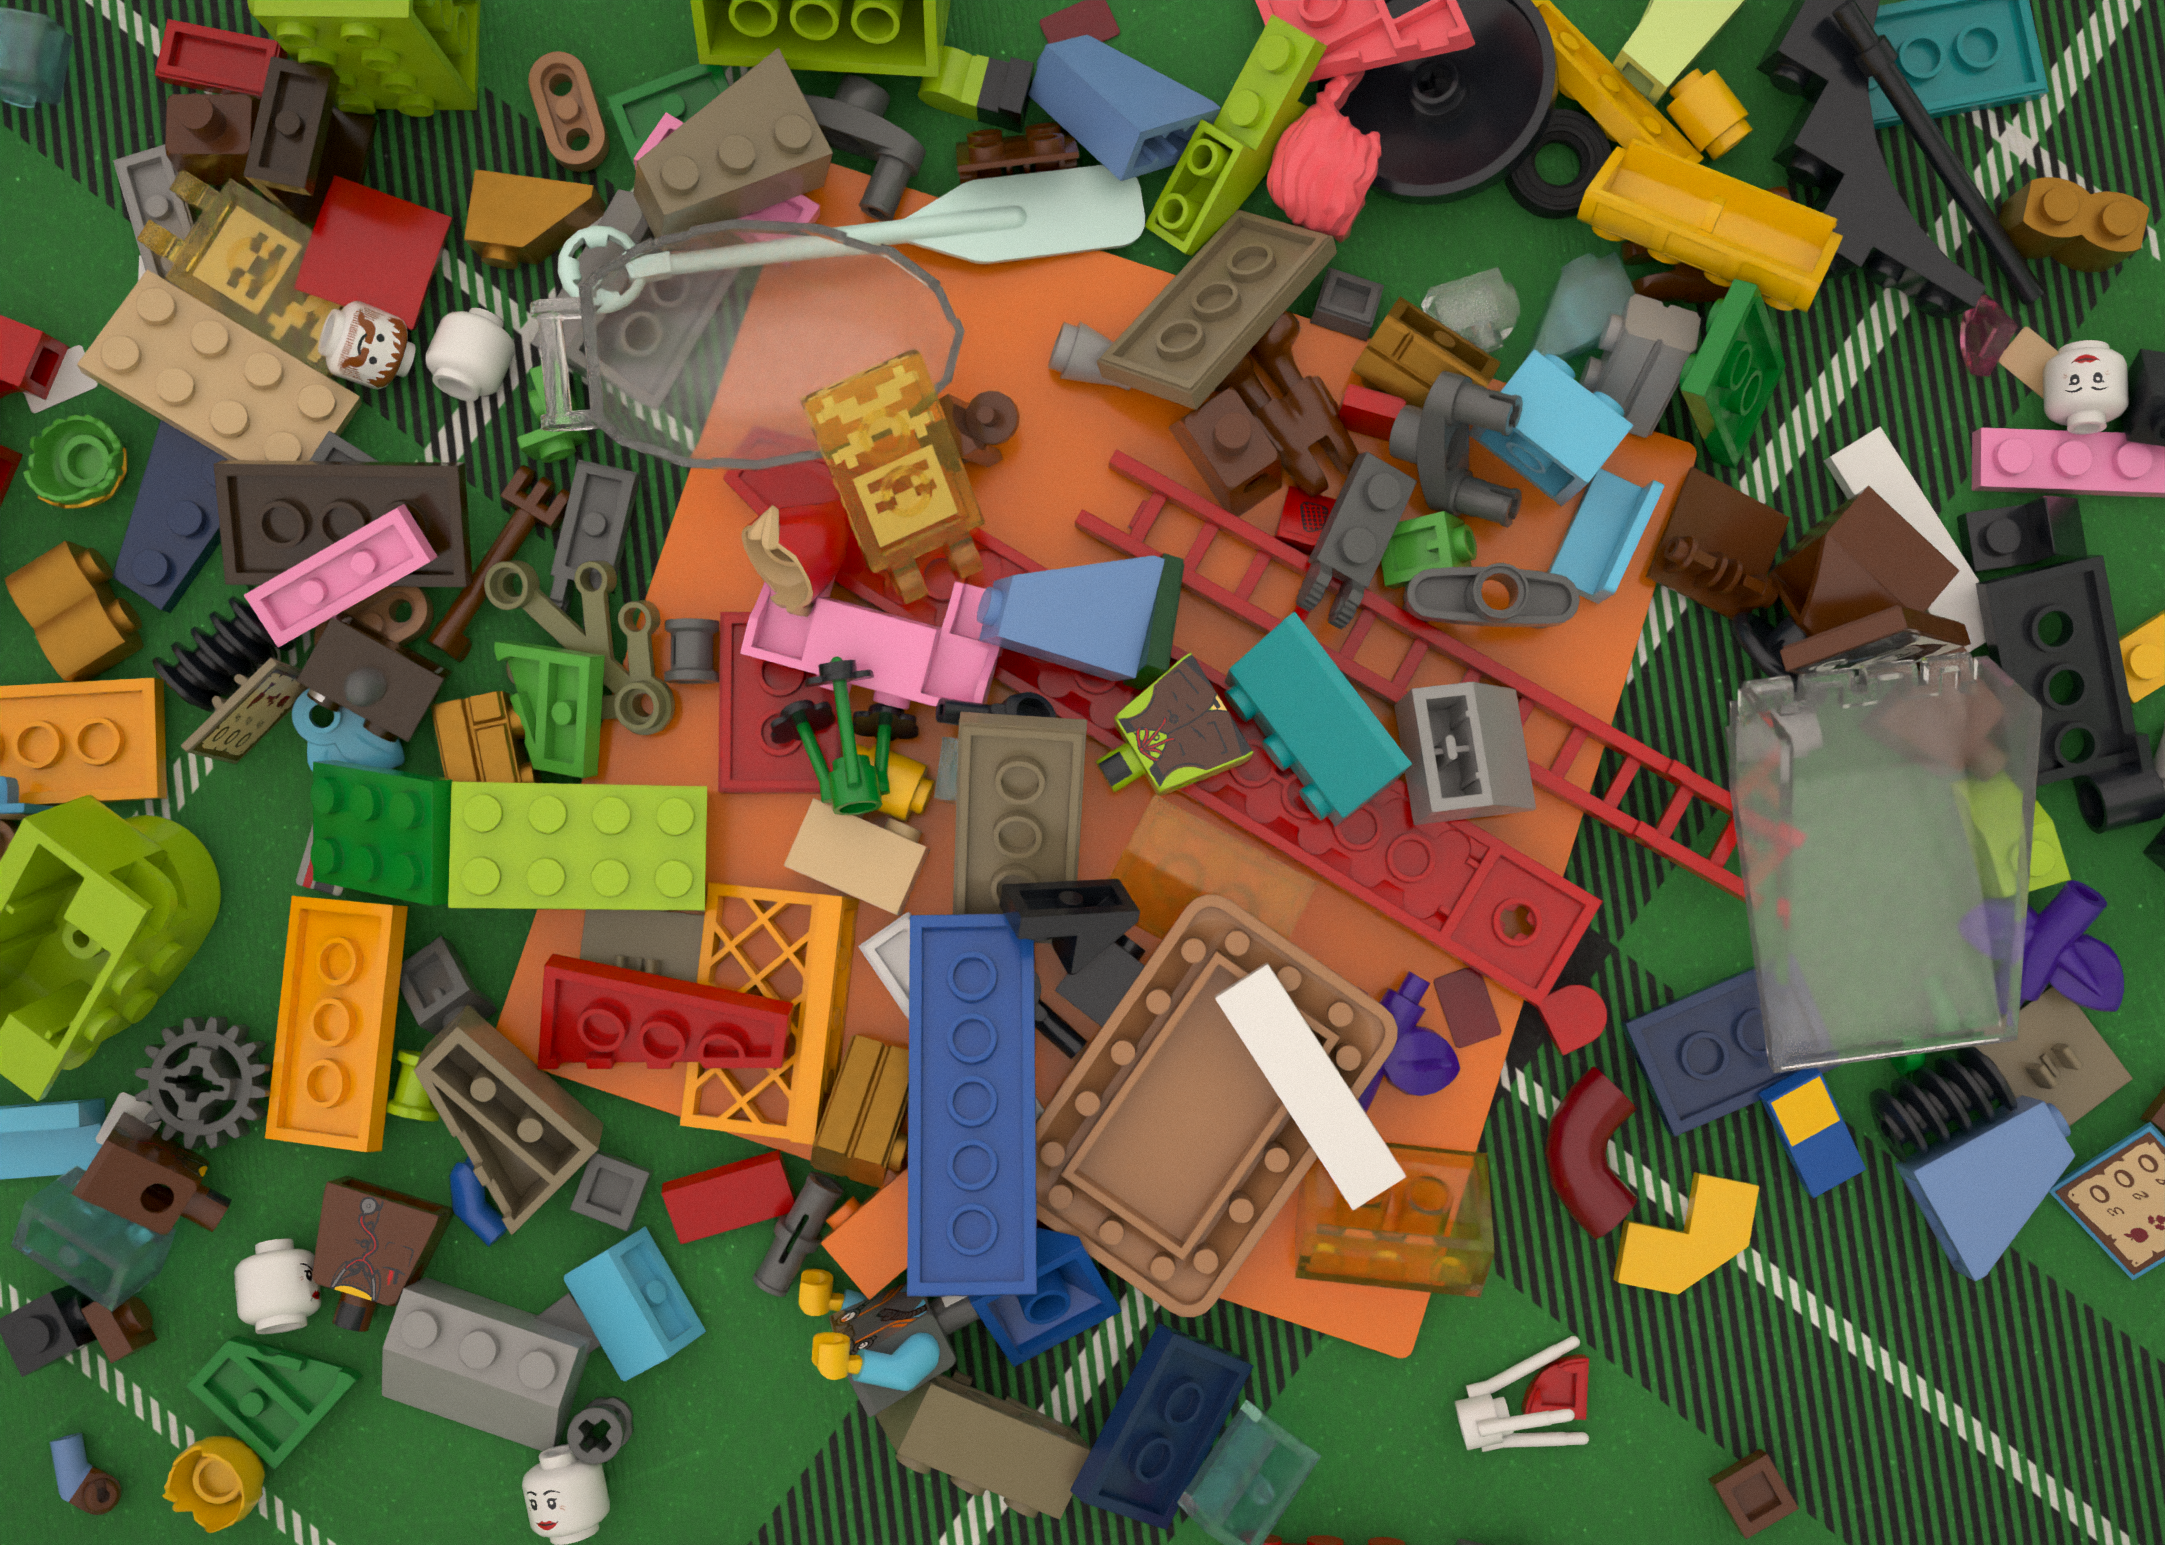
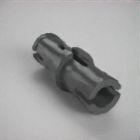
[752,1171,844,1297]

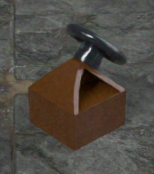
[1731,485,1960,705]

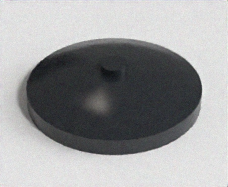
[1318,0,1559,205]

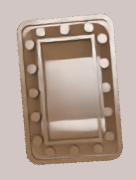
[1036,894,1398,1317]

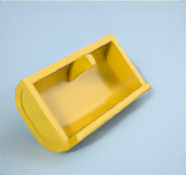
[1577,138,1843,313]

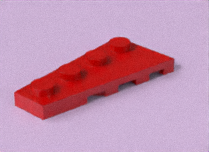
[537,953,794,1069]

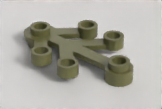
[484,560,675,735]

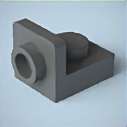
[399,936,497,1036]

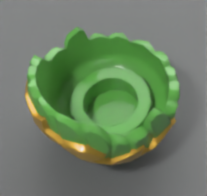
[23,414,128,509]

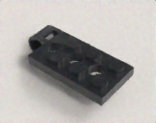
[1975,554,2165,834]

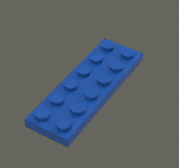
[907,914,1037,1297]

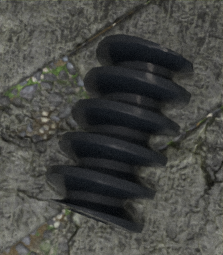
[152,585,296,712]
[1869,1044,2018,1164]

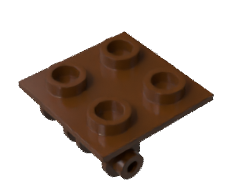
[956,122,1079,184]
[1646,467,1790,620]

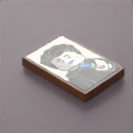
[1780,605,1971,684]

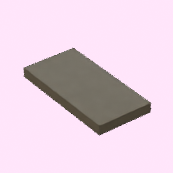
[1096,210,1337,410]
[953,712,1087,944]

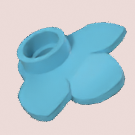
[292,688,405,772]

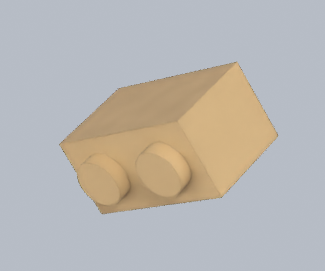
[784,798,930,915]

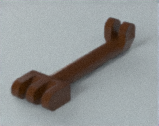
[426,465,570,663]

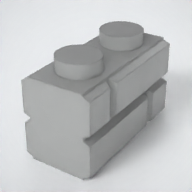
[1579,294,1701,438]

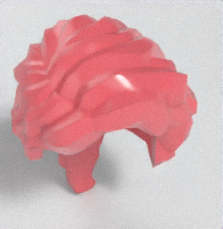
[1267,70,1381,243]

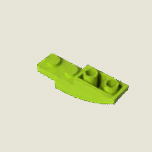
[1145,14,1327,256]

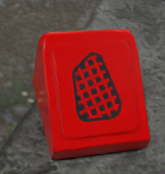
[1274,486,1336,555]

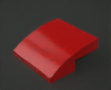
[294,175,454,330]

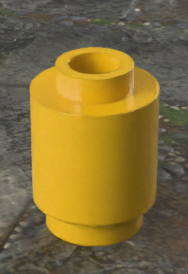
[1666,68,1753,161]
[856,744,935,822]

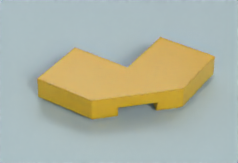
[1613,1172,1759,1295]

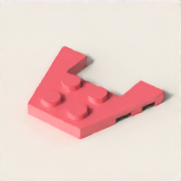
[1255,0,1475,82]

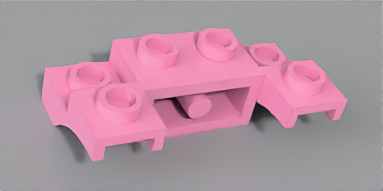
[740,577,1004,709]

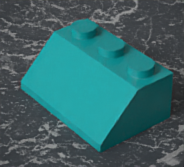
[1224,612,1412,827]

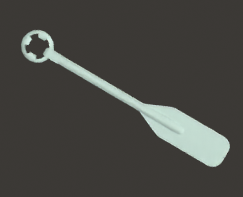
[558,165,1145,310]

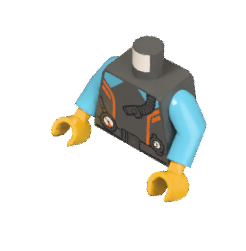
[798,1269,980,1418]

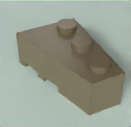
[633,47,833,245]
[413,1004,604,1236]
[875,1370,1092,1520]

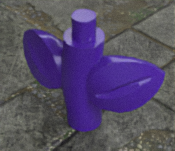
[1955,880,2124,1013]
[1356,971,1460,1113]

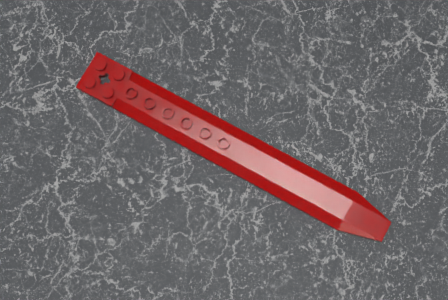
[723,428,1603,1007]

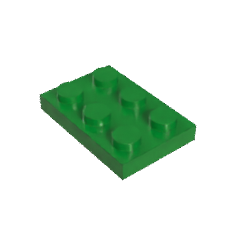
[1679,278,1786,469]
[310,760,453,906]

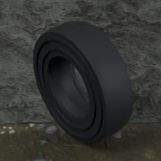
[1504,109,1612,219]

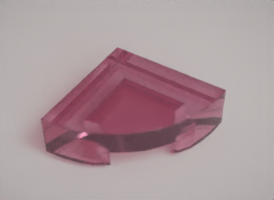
[1960,294,2018,377]

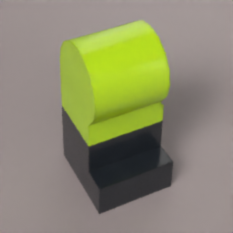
[918,46,1034,134]

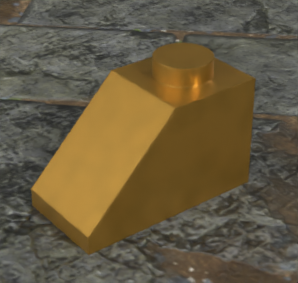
[464,169,606,269]

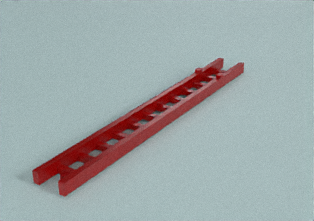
[1075,449,1806,910]

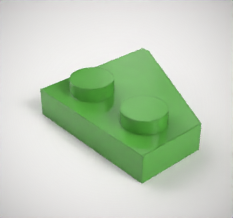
[494,640,605,778]

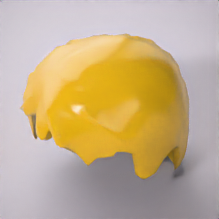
[162,1436,265,1533]

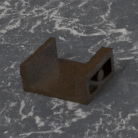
[243,56,378,226]

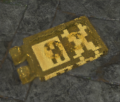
[136,169,345,378]
[799,349,985,604]

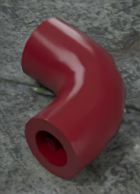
[1545,1066,1637,1239]

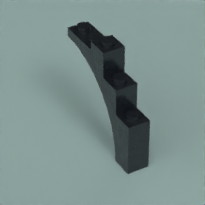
[1756,0,1986,319]

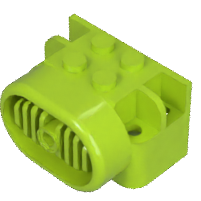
[0,795,221,1102]

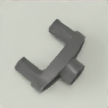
[803,75,926,221]
[1389,371,1523,528]
[1402,563,1580,629]

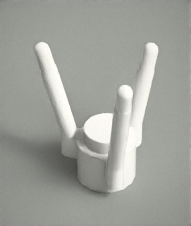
[1454,1336,1589,1452]

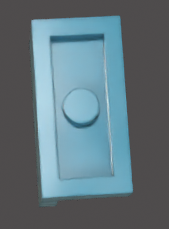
[1547,468,1665,604]
[0,1098,106,1179]
[564,1226,706,1381]

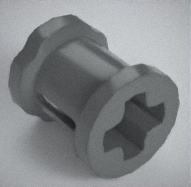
[664,618,719,684]
[567,1396,634,1464]

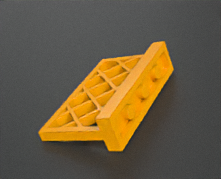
[680,882,859,1145]

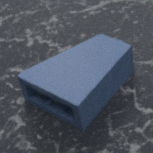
[1028,35,1221,181]
[977,556,1165,681]
[1895,1095,2076,1281]

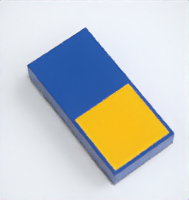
[1758,1064,1866,1198]

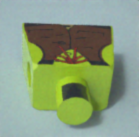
[1095,653,1253,797]

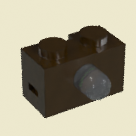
[296,611,452,742]

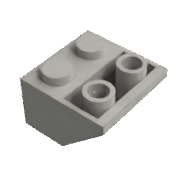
[1394,682,1536,825]

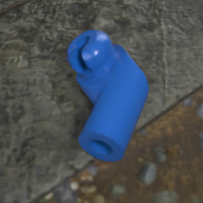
[449,1156,508,1247]

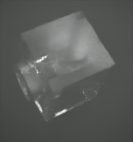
[1421,267,1520,354]

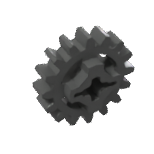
[135,1016,273,1149]

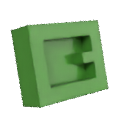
[517,361,590,463]
[1381,511,1477,589]

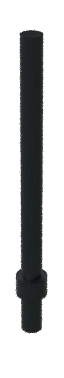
[1831,0,2045,305]

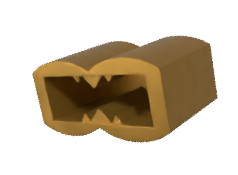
[1999,177,2149,272]
[4,540,144,682]

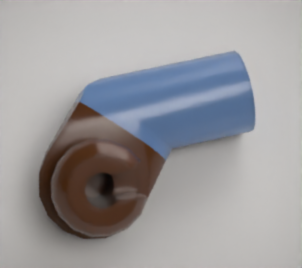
[50,1433,121,1515]

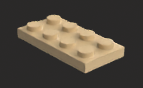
[77,269,362,461]

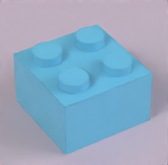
[1469,349,1634,507]

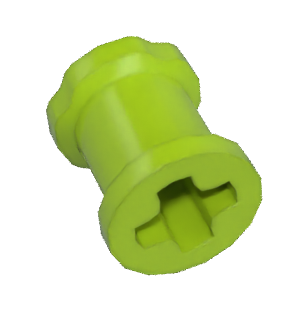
[386,1049,440,1122]

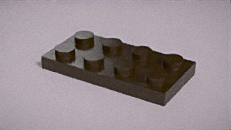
[213,460,473,587]

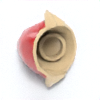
[742,497,856,617]

